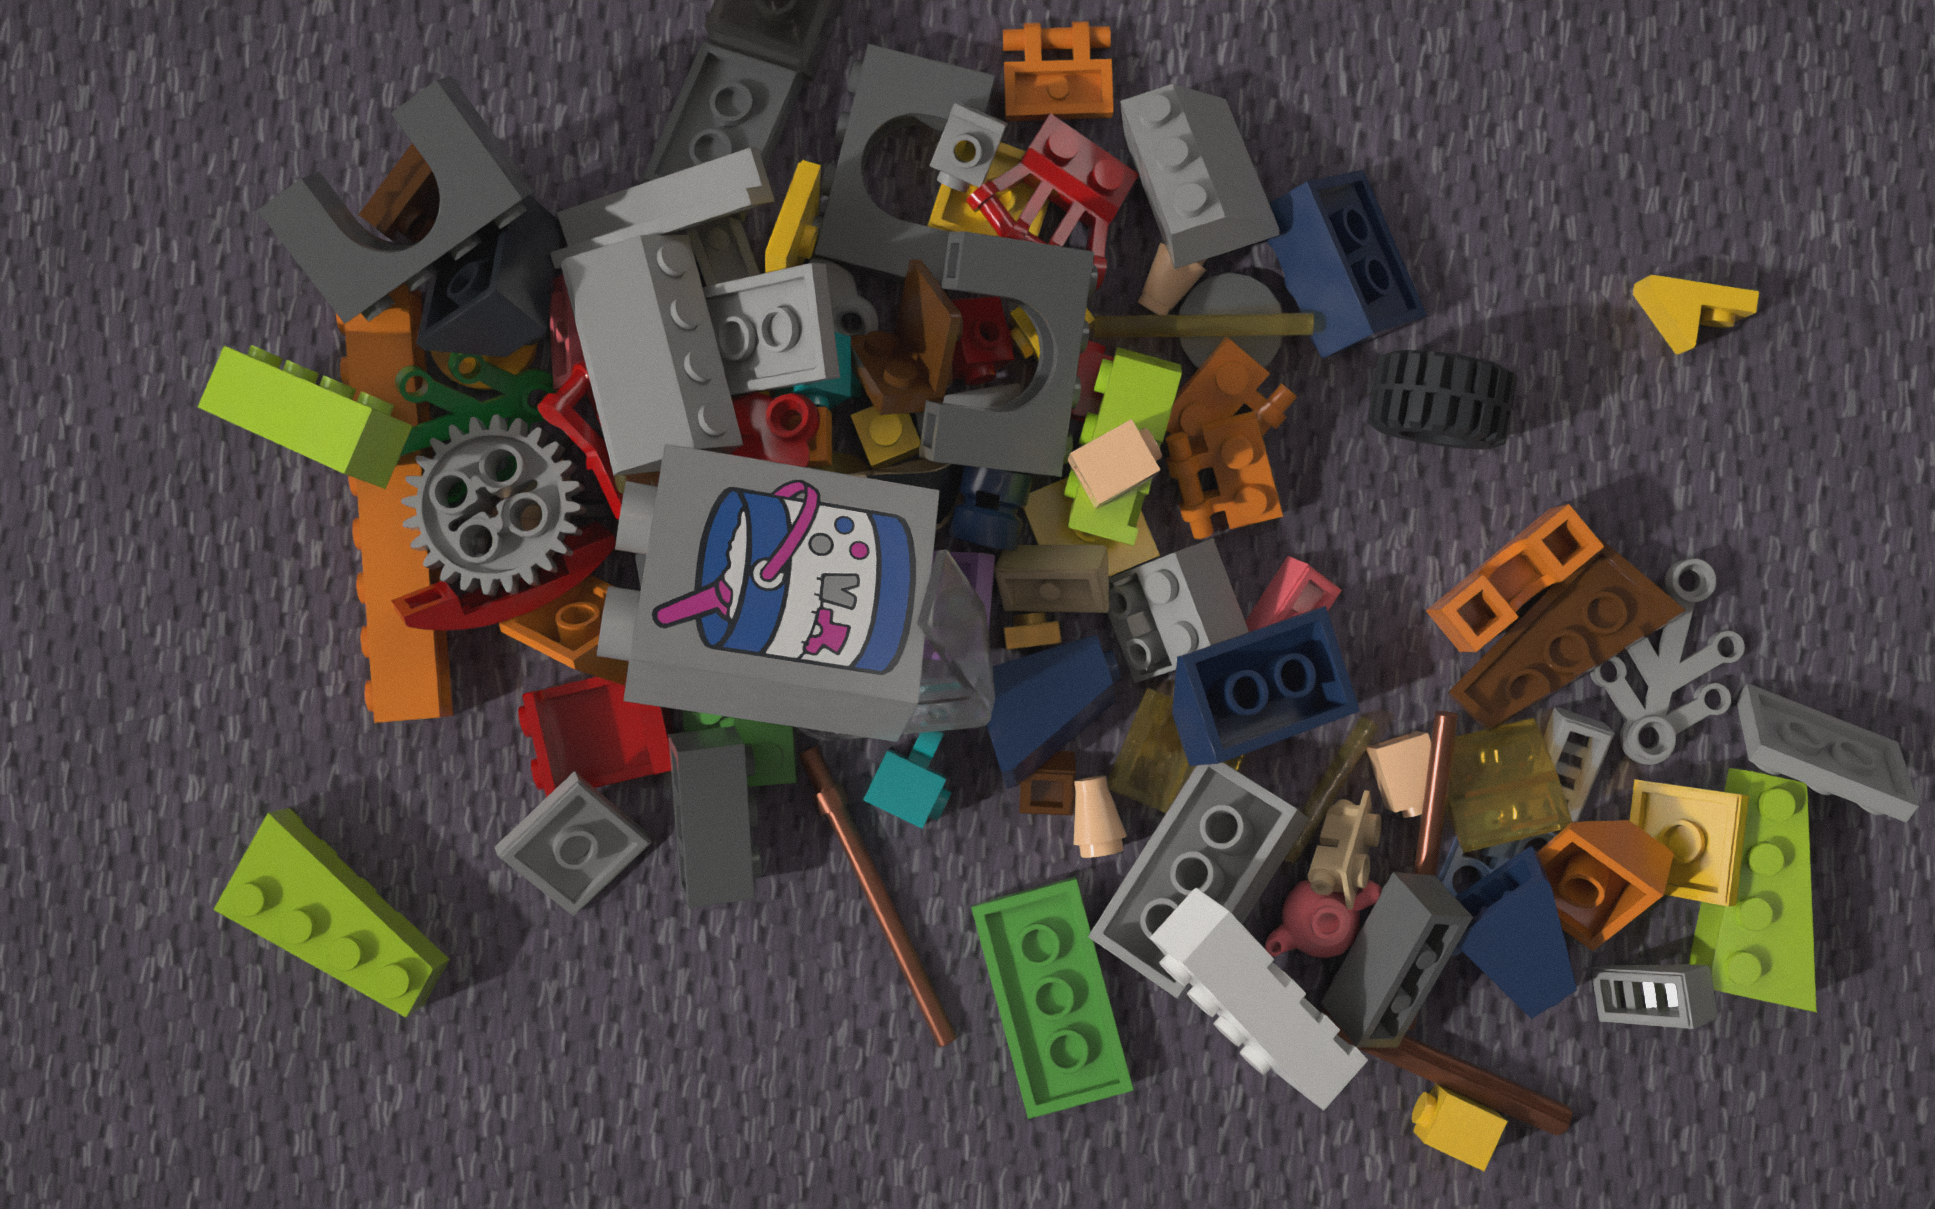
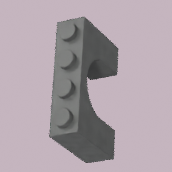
[812,44,995,290]
[257,76,535,324]
[919,231,1098,477]

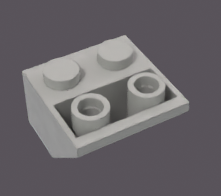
[1107,538,1249,683]

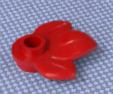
[731,392,820,468]

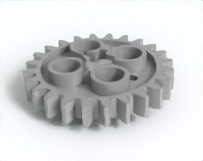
[401,415,587,596]

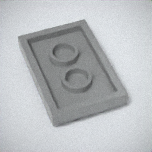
[702,263,840,397]
[1737,683,1919,823]

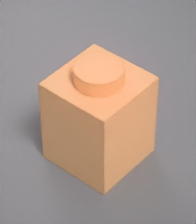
[1068,419,1162,510]
[1366,731,1448,818]

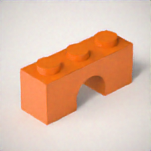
[1426,504,1604,652]

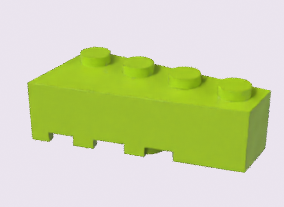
[1688,768,1817,1013]

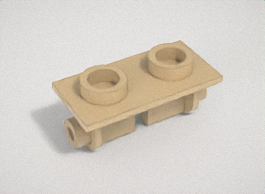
[1308,790,1381,909]

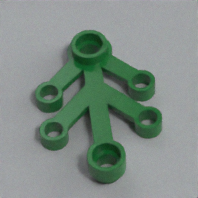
[395,353,558,502]

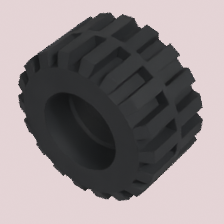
[1367,350,1518,450]

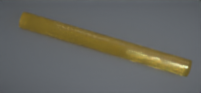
[1094,313,1314,338]

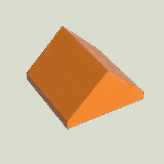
[499,575,629,686]

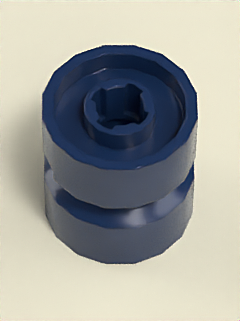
[948,465,1033,551]

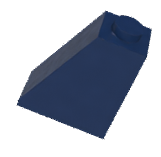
[971,634,1122,789]
[1455,845,1577,1019]

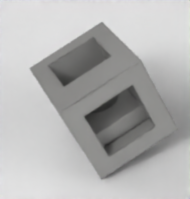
[930,102,1008,193]

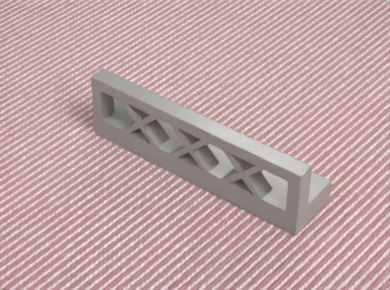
[550,147,775,269]

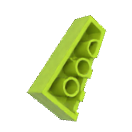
[198,345,413,489]
[213,808,450,1018]

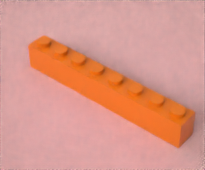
[336,283,453,723]

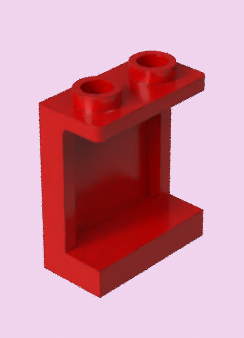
[518,677,675,798]

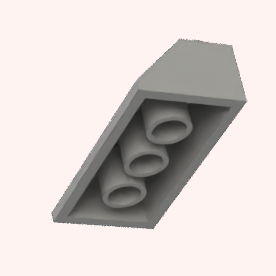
[561,235,743,476]
[1088,762,1309,1002]

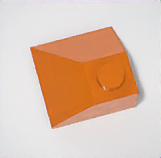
[1538,820,1674,951]

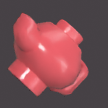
[1265,880,1382,959]

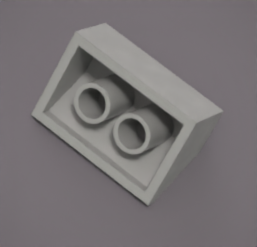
[1120,84,1279,269]

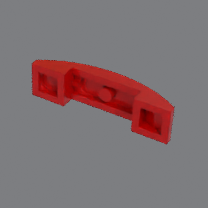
[391,521,616,631]

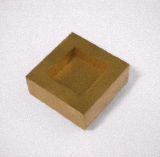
[1003,612,1061,650]

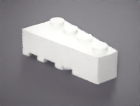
[1150,887,1368,1111]

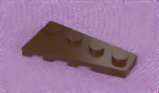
[1448,538,1686,732]

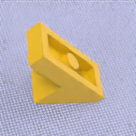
[1633,275,1759,355]

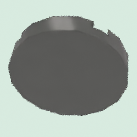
[1176,273,1285,370]

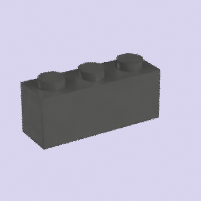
[668,726,762,909]
[1321,872,1473,1048]

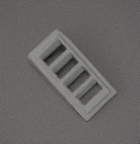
[1521,706,1615,828]
[1591,964,1717,1029]

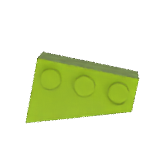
[1063,347,1182,546]

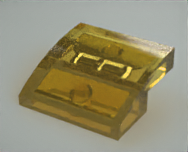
[1107,688,1245,813]
[1446,718,1572,853]

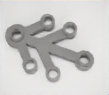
[1590,559,1745,765]

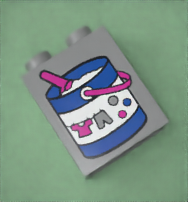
[597,444,939,742]

